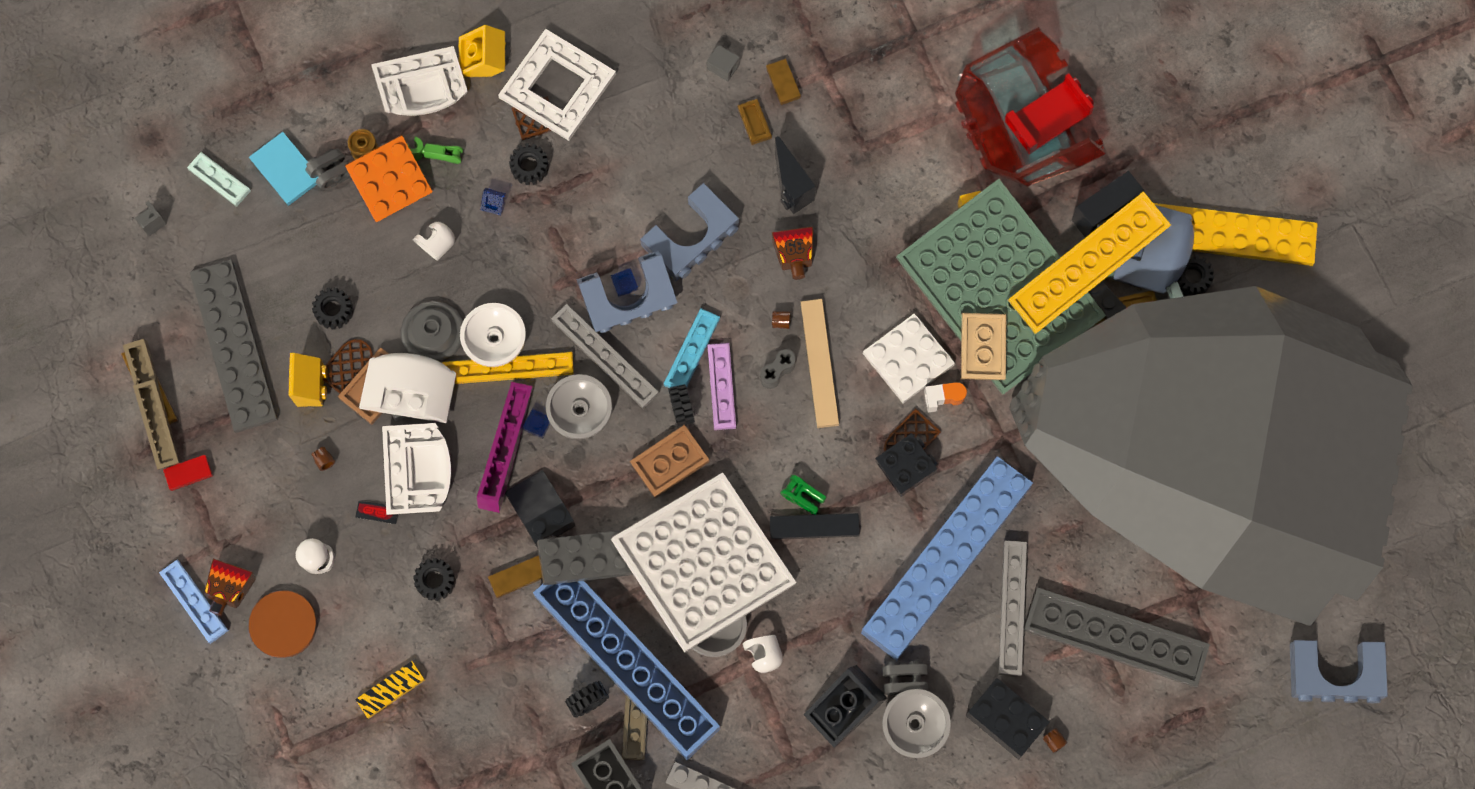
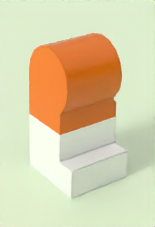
[924,383,967,413]

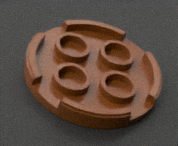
[249,591,316,658]

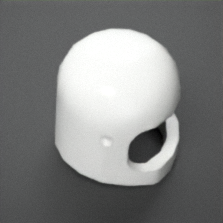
[413,222,455,260]
[295,538,335,574]
[743,635,783,673]

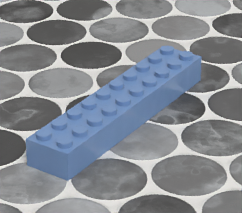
[861,456,1033,661]
[533,581,720,760]

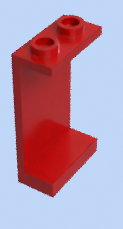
[1004,73,1094,155]

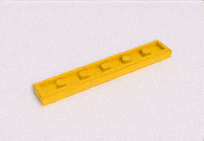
[442,352,574,384]

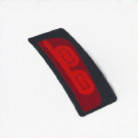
[355,501,398,524]

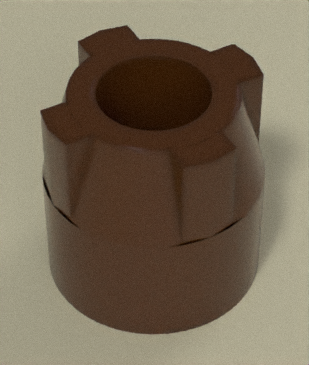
[772,311,791,329]
[311,447,335,471]
[1043,728,1068,753]

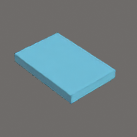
[249,132,318,206]

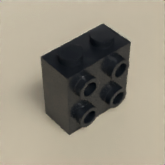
[875,433,938,497]

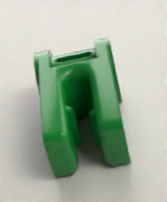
[780,475,827,515]

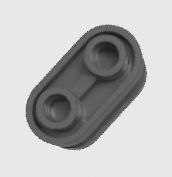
[305,149,351,191]
[882,660,929,696]

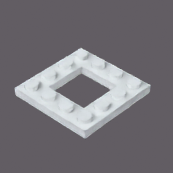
[498,29,616,141]

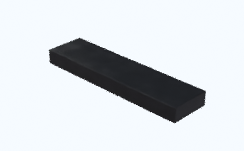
[770,513,859,540]

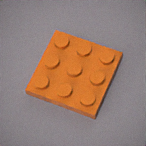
[345,135,432,222]

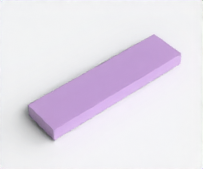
[708,343,736,430]

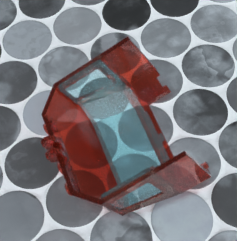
[955,27,1106,187]

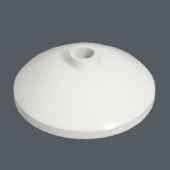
[460,303,526,367]

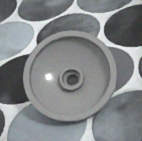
[546,374,612,439]
[692,616,747,657]
[882,689,951,758]

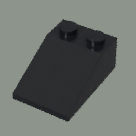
[775,136,816,214]
[505,470,575,549]
[803,665,887,748]

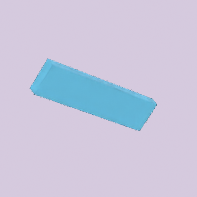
[664,308,720,388]

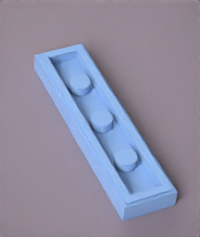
[159,559,229,644]

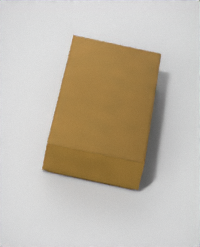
[766,59,801,105]
[737,99,772,145]

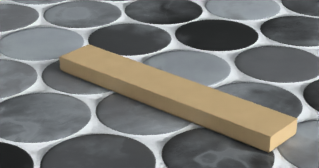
[800,299,839,428]

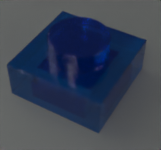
[480,188,506,216]
[610,268,638,297]
[523,409,550,439]

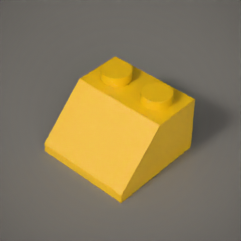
[459,25,506,77]
[289,353,328,407]

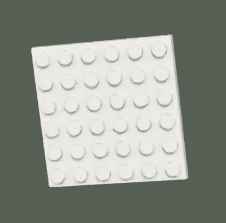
[611,473,796,653]

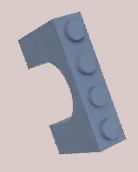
[640,183,739,281]
[576,251,677,333]
[1290,640,1388,703]

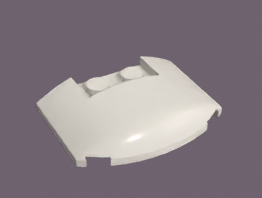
[371,46,468,116]
[359,353,456,423]
[382,423,451,515]

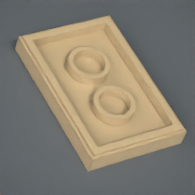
[961,313,1006,380]

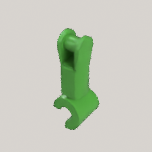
[407,137,463,164]

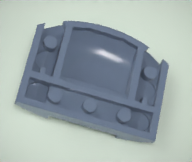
[1113,205,1194,294]

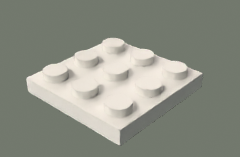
[863,314,955,403]

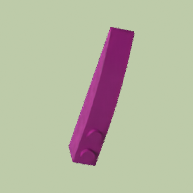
[477,382,533,513]

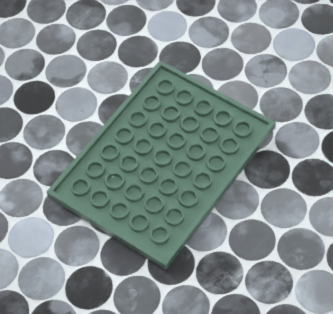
[896,179,1106,395]

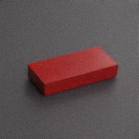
[163,455,213,491]

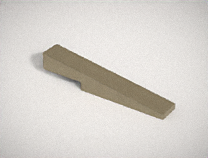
[123,339,180,470]

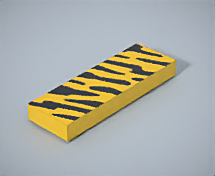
[355,661,425,719]

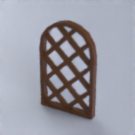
[323,339,373,394]
[884,408,941,452]

